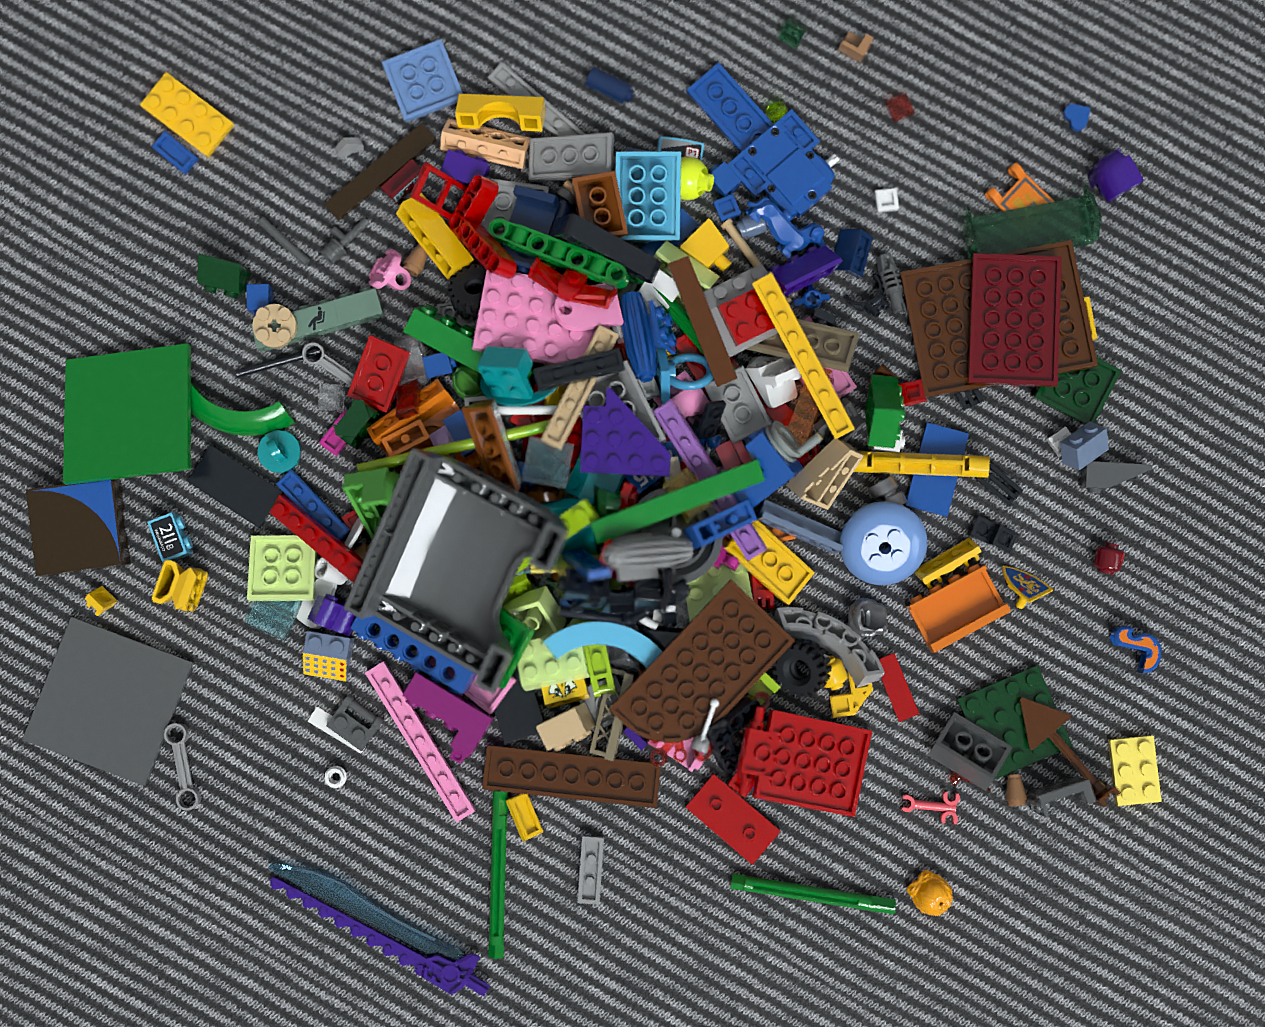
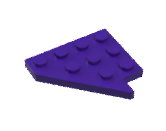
[580,388,671,477]

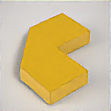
[829,671,873,718]

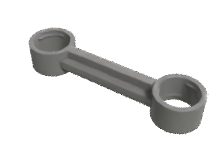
[302,343,355,386]
[164,723,201,810]

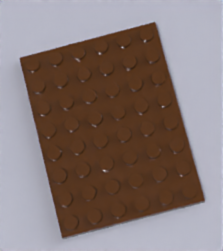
[900,240,1098,398]

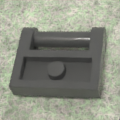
[326,694,385,751]

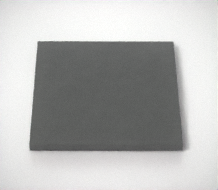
[22,617,194,786]

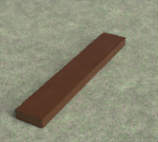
[668,256,738,387]

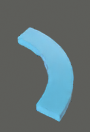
[542,622,662,668]

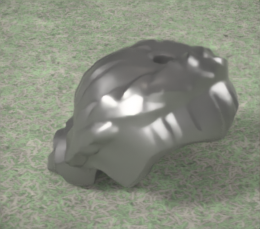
[848,598,888,637]

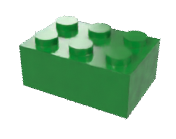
[864,375,905,449]

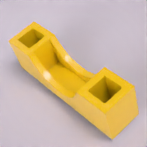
[455,94,546,132]

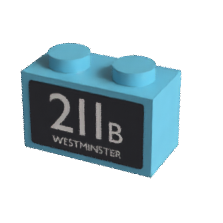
[147,512,193,563]

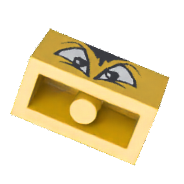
[541,678,590,709]

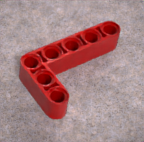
[449,175,517,279]

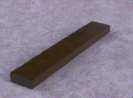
[324,123,437,222]

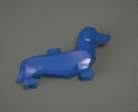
[744,197,825,259]

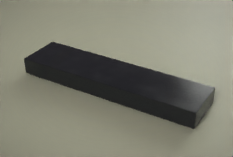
[533,348,625,392]

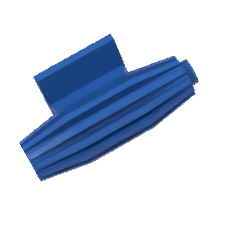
[620,291,677,382]

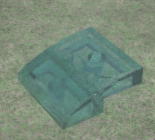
[245,601,302,641]

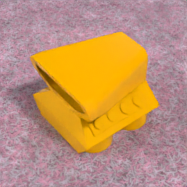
[152,560,208,612]

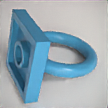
[656,348,713,405]

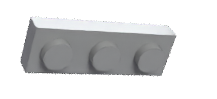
[577,835,604,905]

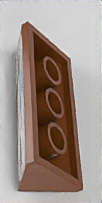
[462,398,522,490]

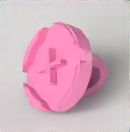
[369,249,411,290]

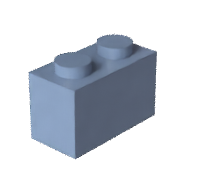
[1060,422,1109,470]

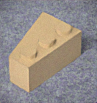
[786,438,864,510]

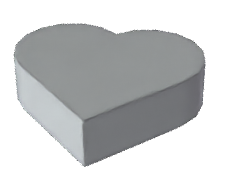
[335,137,364,158]

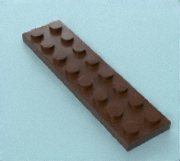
[482,745,661,808]

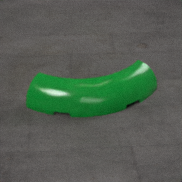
[191,383,296,436]

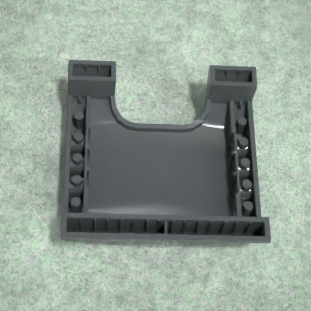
[344,448,569,695]

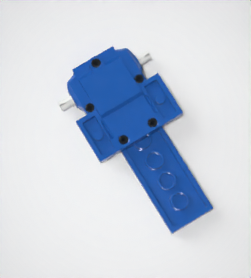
[686,63,839,219]

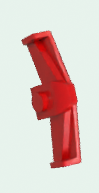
[528,257,617,309]

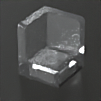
[318,384,345,413]

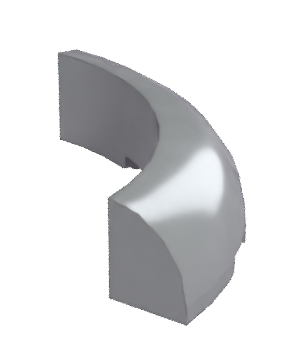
[774,607,885,687]

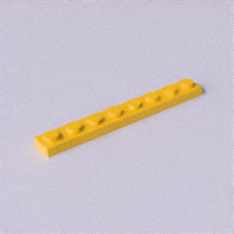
[752,273,855,439]

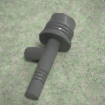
[321,218,370,264]

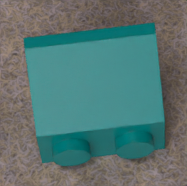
[565,453,625,498]

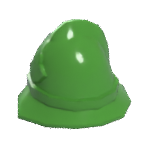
[452,363,484,400]

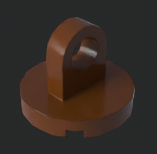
[521,481,565,502]

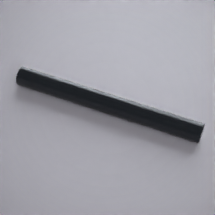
[236,347,321,378]

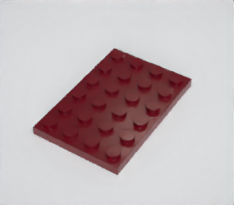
[968,253,1062,387]

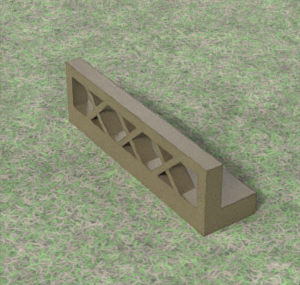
[589,667,636,761]

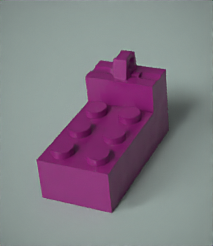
[402,672,496,764]

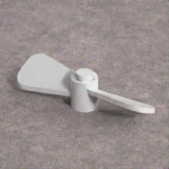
[295,518,364,629]

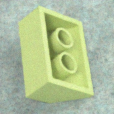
[654,241,720,313]

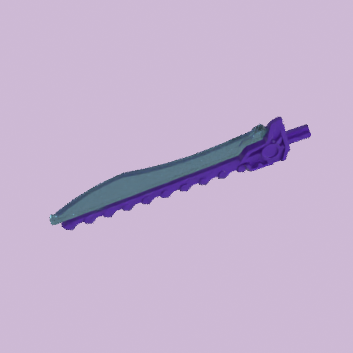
[268,863,490,997]

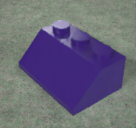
[769,245,842,297]

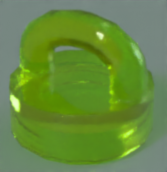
[765,101,789,124]

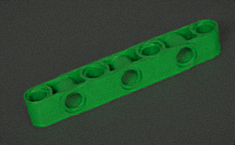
[489,218,630,289]

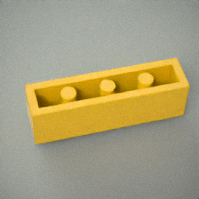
[396,192,474,280]

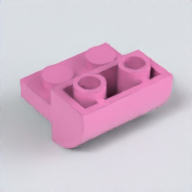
[652,371,709,419]

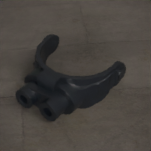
[844,273,890,318]

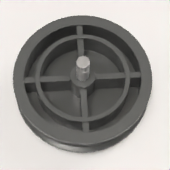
[624,487,723,584]

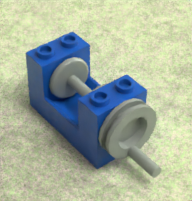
[711,421,823,509]

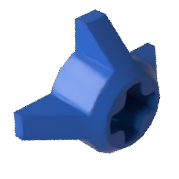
[794,284,830,309]

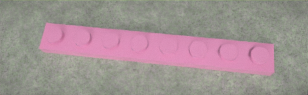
[365,661,476,823]

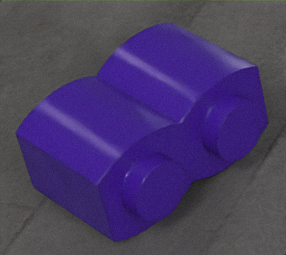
[307,593,356,636]

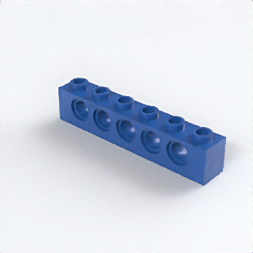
[350,616,477,694]

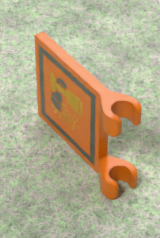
[985,163,1056,234]

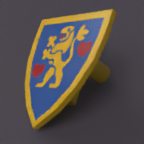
[1002,566,1054,609]

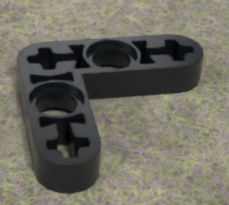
[706,696,760,773]

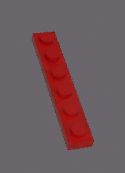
[269,495,364,583]

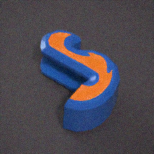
[1110,626,1161,673]

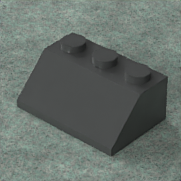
[928,712,1012,791]

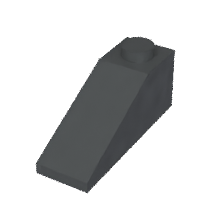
[1080,461,1152,494]

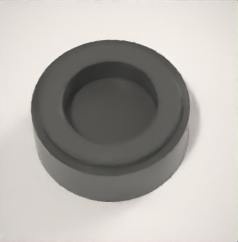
[556,187,575,207]

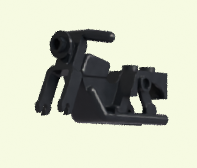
[556,566,690,627]

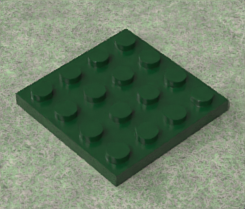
[956,665,1073,780]

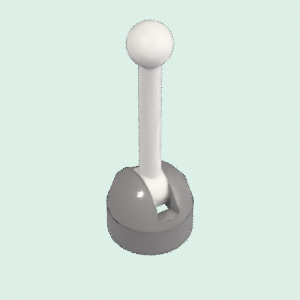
[690,699,719,753]

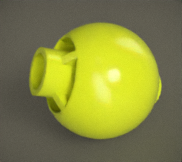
[681,157,714,200]

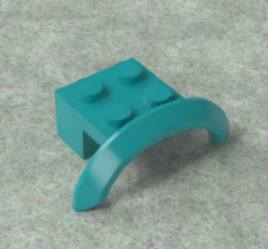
[477,346,557,406]

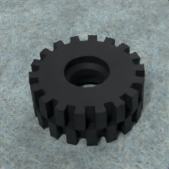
[448,264,487,320]
[772,639,832,698]

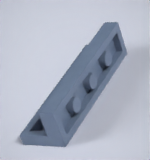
[756,499,843,554]

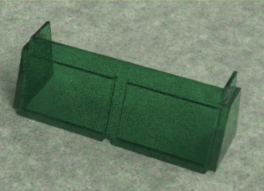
[963,184,1102,259]

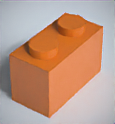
[381,419,433,456]

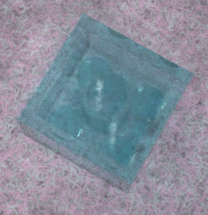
[522,436,574,489]

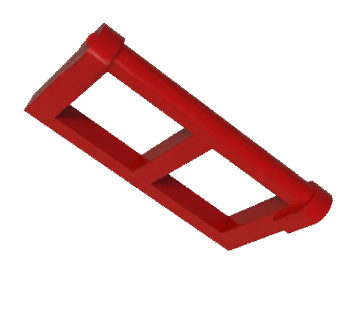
[410,162,467,220]

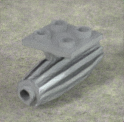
[602,533,693,582]

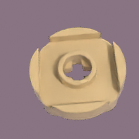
[252,304,298,348]

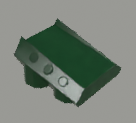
[333,400,382,449]
[594,485,622,519]

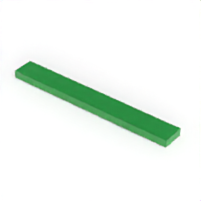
[589,459,765,544]

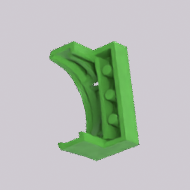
[343,467,400,541]

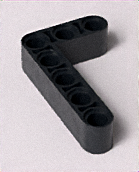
[548,214,662,284]

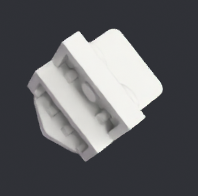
[745,356,801,408]

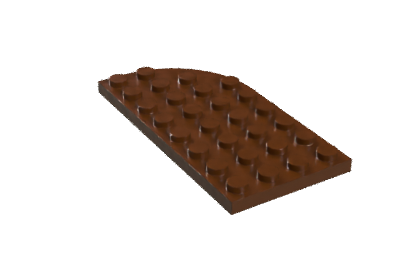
[608,579,795,743]

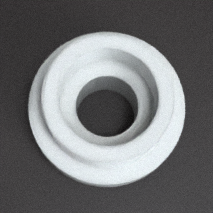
[325,766,347,788]

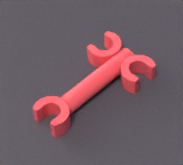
[901,791,960,824]

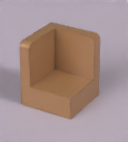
[838,32,873,63]

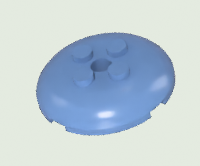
[840,501,927,585]

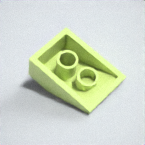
[502,586,567,640]

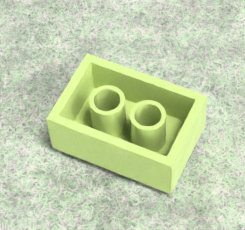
[518,636,590,691]

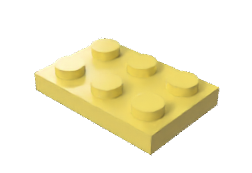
[1108,735,1162,806]

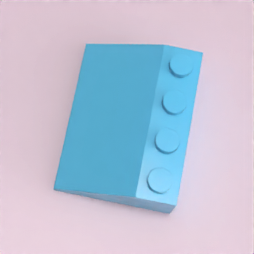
[616,152,681,242]

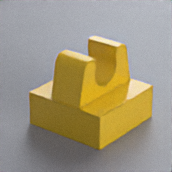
[85,586,117,616]

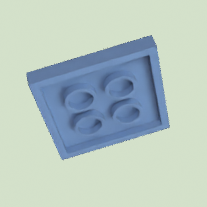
[382,39,463,122]

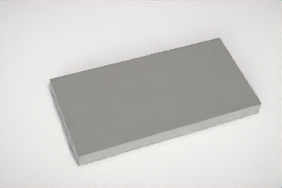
[529,132,614,182]

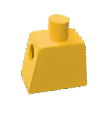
[680,218,732,272]

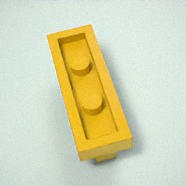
[915,537,981,589]

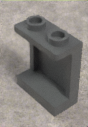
[1027,776,1096,817]

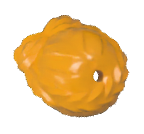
[907,870,953,916]

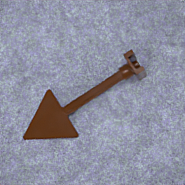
[1019,698,1121,808]

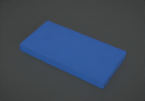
[904,422,969,517]

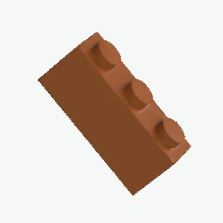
[572,171,628,238]

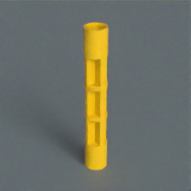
[854,451,990,478]

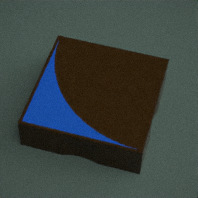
[26,479,131,577]

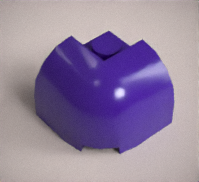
[1088,148,1144,203]

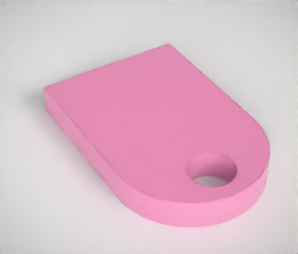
[554,284,624,331]

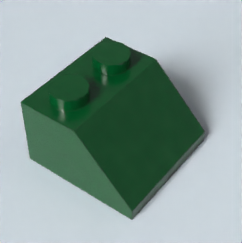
[197,253,251,299]

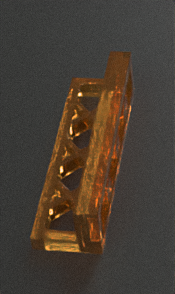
[788,368,833,446]

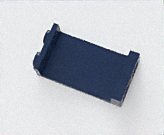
[501,185,560,275]

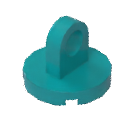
[257,430,302,473]

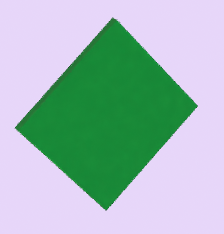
[63,343,191,485]

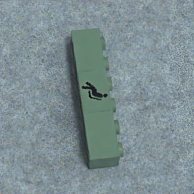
[250,287,386,352]

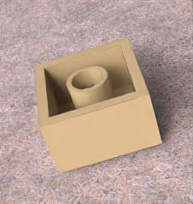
[536,702,596,751]

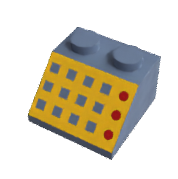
[303,631,355,681]

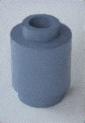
[736,216,767,239]

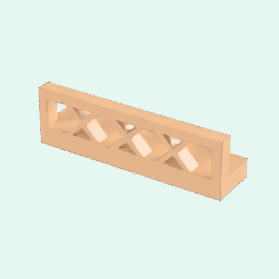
[440,118,530,169]

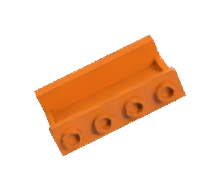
[906,564,1011,653]

